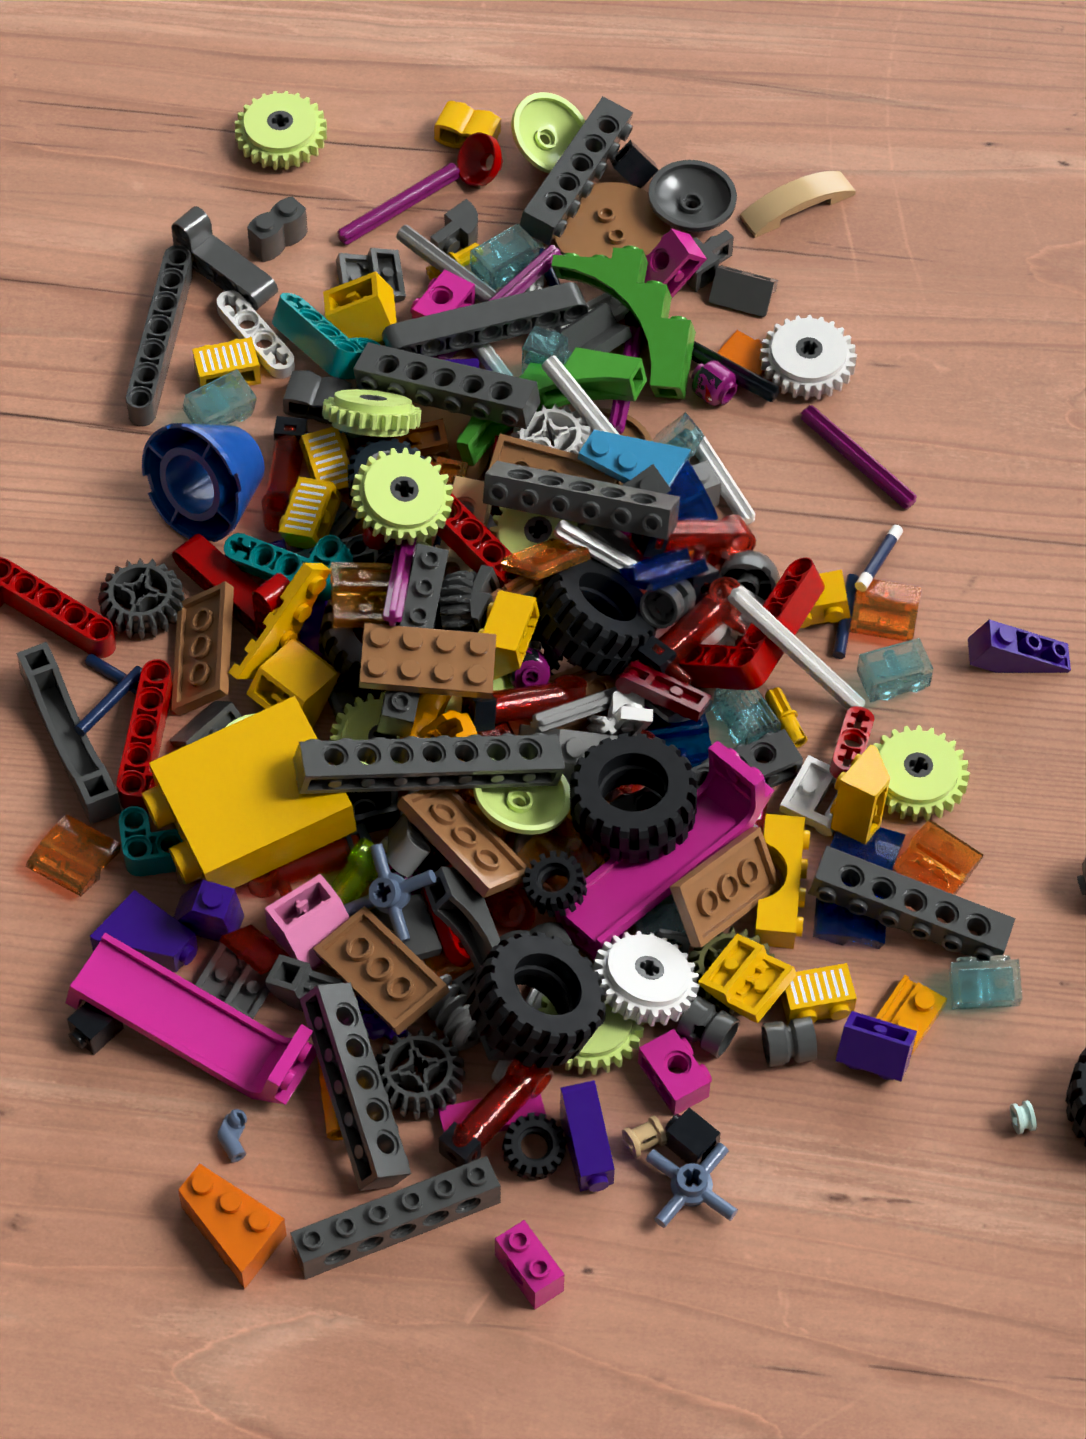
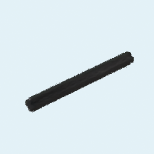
[624,312,779,402]

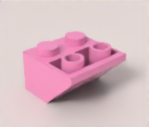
[265,874,350,971]

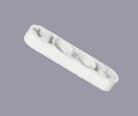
[217,290,295,379]

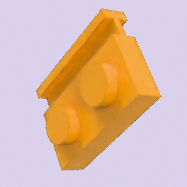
[876,975,947,1055]

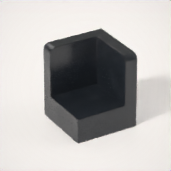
[610,140,659,188]

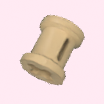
[622,1115,667,1158]

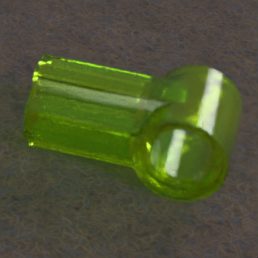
[330,837,389,904]

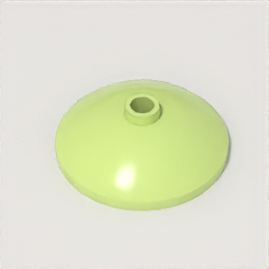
[511,92,585,173]
[473,757,570,835]

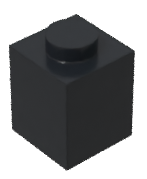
[67,1002,124,1055]
[665,1107,721,1165]

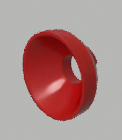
[457,132,503,186]

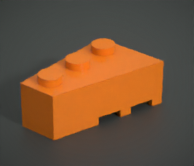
[178,1163,287,1290]

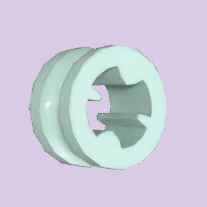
[1010,1100,1037,1134]

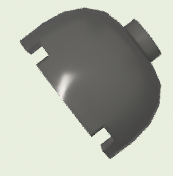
[718,550,780,601]

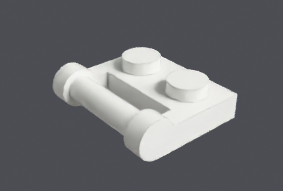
[779,755,837,836]

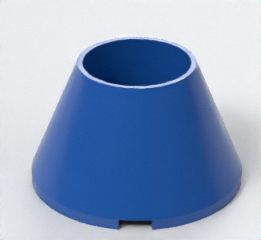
[142,423,265,542]

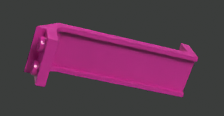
[555,741,775,961]
[65,932,317,1105]

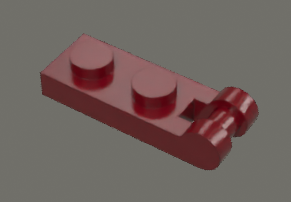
[615,661,712,722]

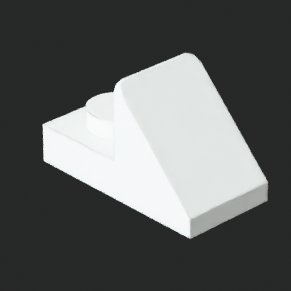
[607,691,653,737]

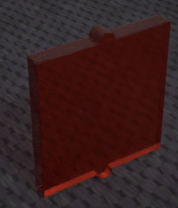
[219,924,291,975]

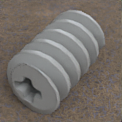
[427,974,481,1051]

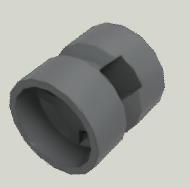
[639,575,696,628]
[676,996,740,1058]
[761,1017,818,1067]

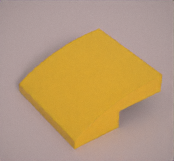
[698,933,796,1024]

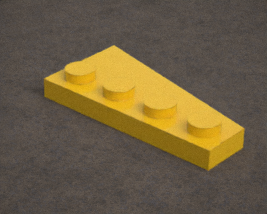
[228,563,331,679]

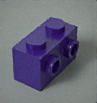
[836,1011,917,1081]

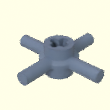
[344,843,436,942]
[646,1143,738,1228]

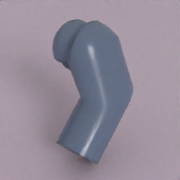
[217,1109,247,1163]

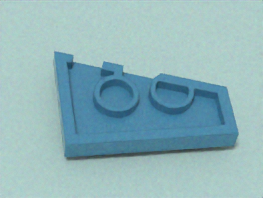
[578,430,691,487]

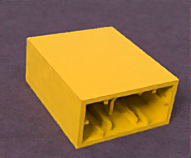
[141,696,357,888]

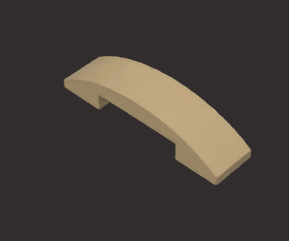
[740,171,856,238]

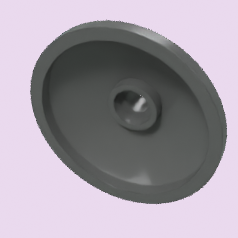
[648,160,737,232]

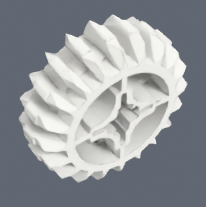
[511,403,592,454]

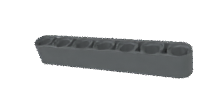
[126,245,193,426]
[382,282,589,357]

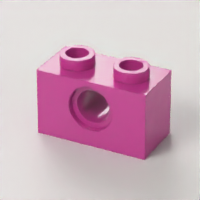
[645,229,707,298]
[410,269,475,319]
[638,1029,712,1115]
[495,1220,565,1309]

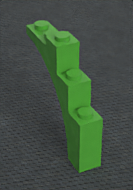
[551,245,696,399]
[457,347,647,466]

